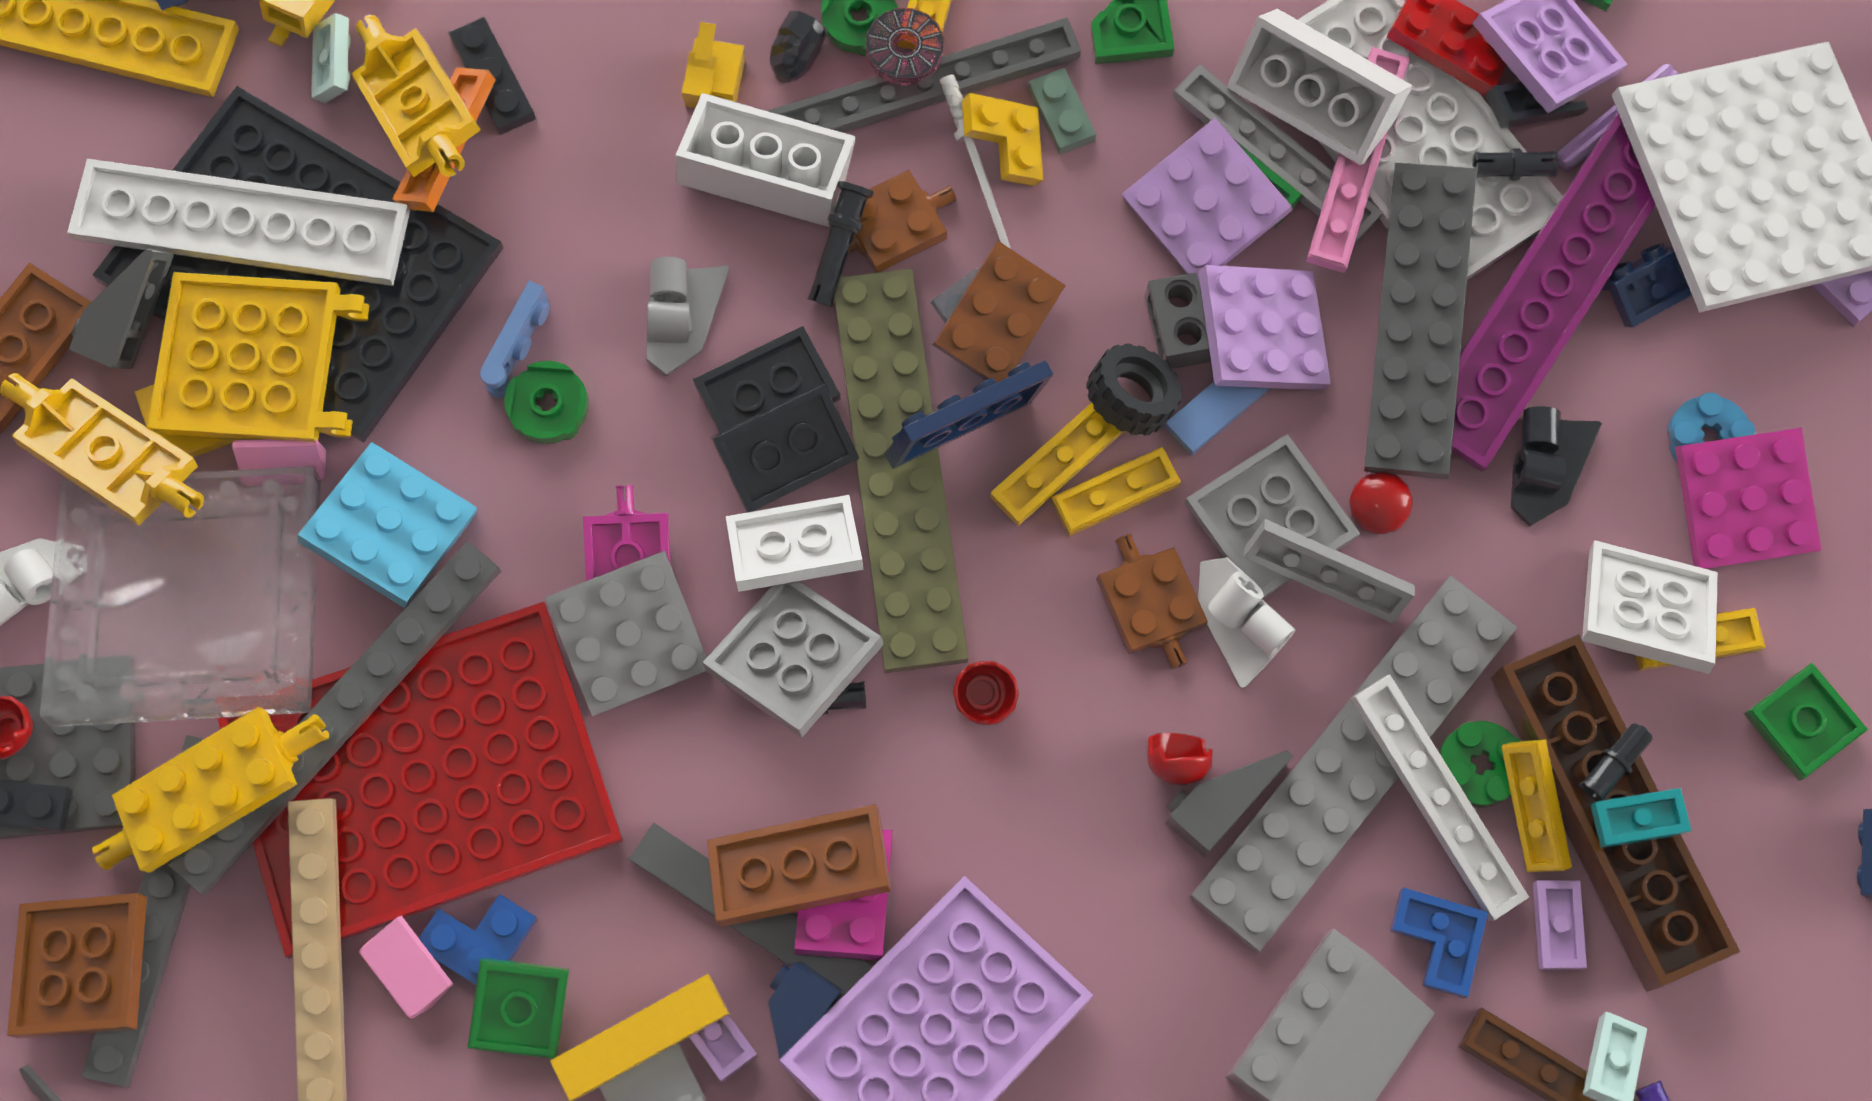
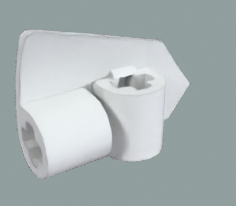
[0,538,85,626]
[1198,557,1296,688]

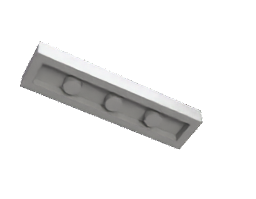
[1244,519,1415,623]

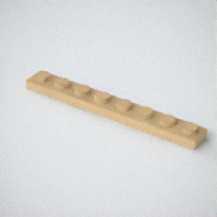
[288,799,347,1101]

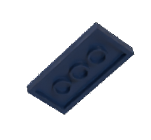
[885,360,1053,469]

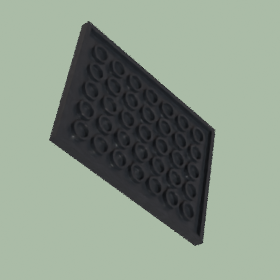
[92,86,504,443]

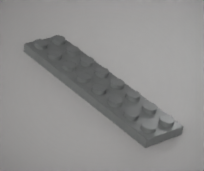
[1364,162,1477,479]

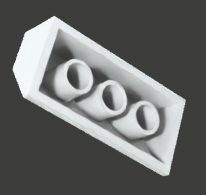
[1227,9,1413,165]
[676,93,855,227]

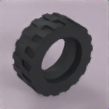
[1086,343,1182,436]

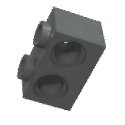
[1145,272,1211,369]

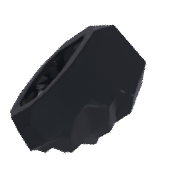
[770,11,826,83]

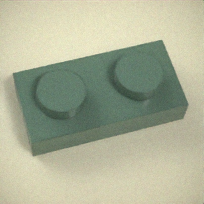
[1028,68,1096,155]

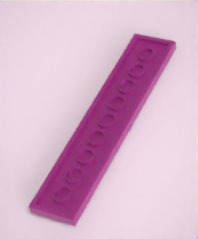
[1451,112,1656,472]

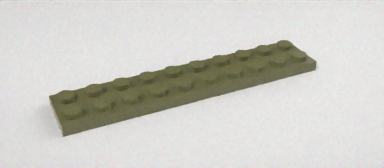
[834,268,969,673]

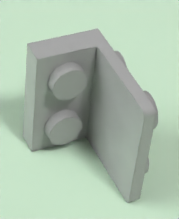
[599,1043,706,1101]

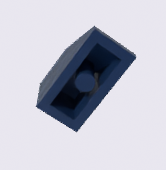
[768,961,844,1060]

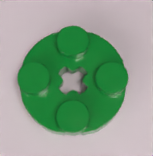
[821,0,898,57]
[504,361,589,444]
[1438,721,1521,808]

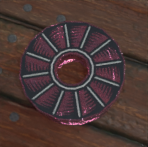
[866,8,944,85]

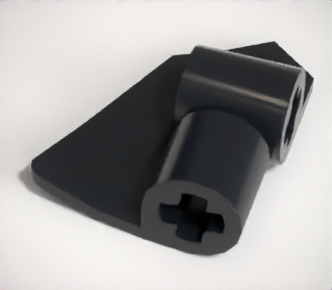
[1511,406,1602,527]

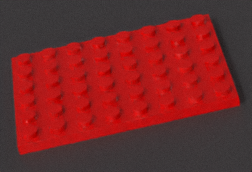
[215,601,624,958]

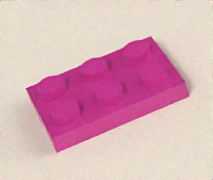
[795,829,893,960]

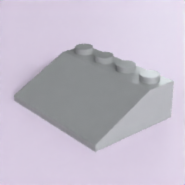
[1226,929,1435,1101]

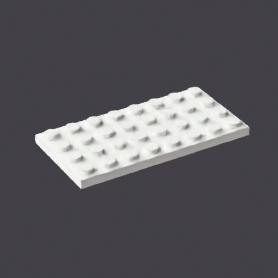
[1298,0,1562,281]

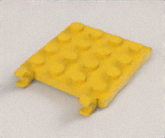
[147,272,370,442]

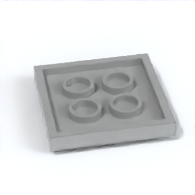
[1184,434,1360,599]
[545,551,707,716]
[703,581,884,738]

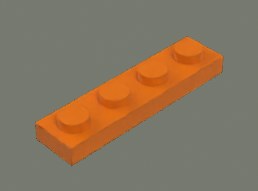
[393,67,496,212]

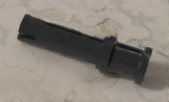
[807,181,874,307]

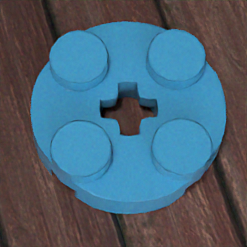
[1667,392,1756,463]

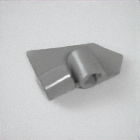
[646,257,729,377]

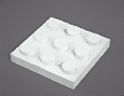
[1582,540,1718,674]

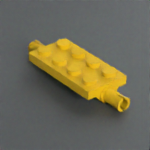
[351,15,481,177]
[0,373,204,526]
[92,707,329,873]

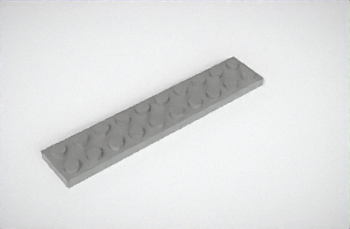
[1190,575,1518,953]

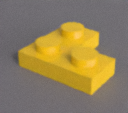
[962,93,1043,186]

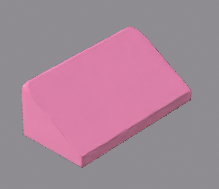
[232,439,326,481]
[359,916,453,1018]

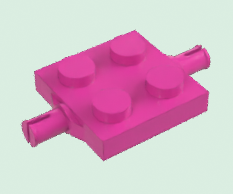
[583,485,671,581]

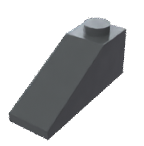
[69,249,174,369]
[1165,750,1293,857]

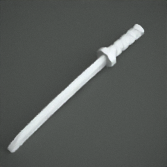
[939,75,1011,249]

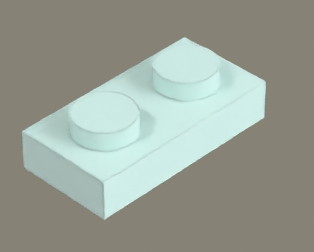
[311,13,351,103]
[1583,1011,1647,1101]

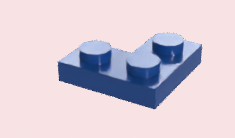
[1390,887,1488,999]
[419,894,538,985]

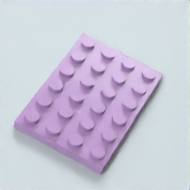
[779,876,1093,1101]

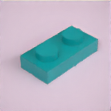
[1591,788,1692,848]

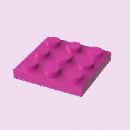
[1675,427,1821,569]

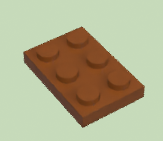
[932,241,1066,382]

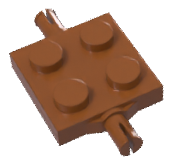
[849,170,957,273]
[1096,533,1208,669]

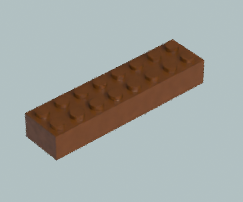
[1491,634,1740,992]

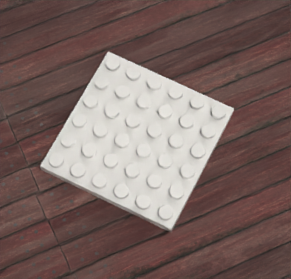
[1612,41,1872,313]

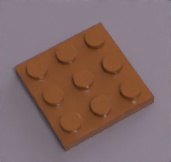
[7,893,147,1039]

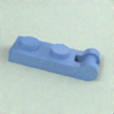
[480,280,550,398]

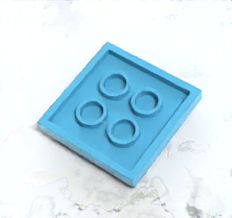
[297,442,477,608]

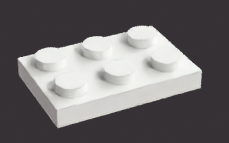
[726,495,864,592]

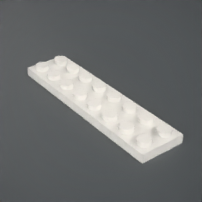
[67,158,410,286]

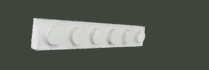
[1350,675,1529,921]

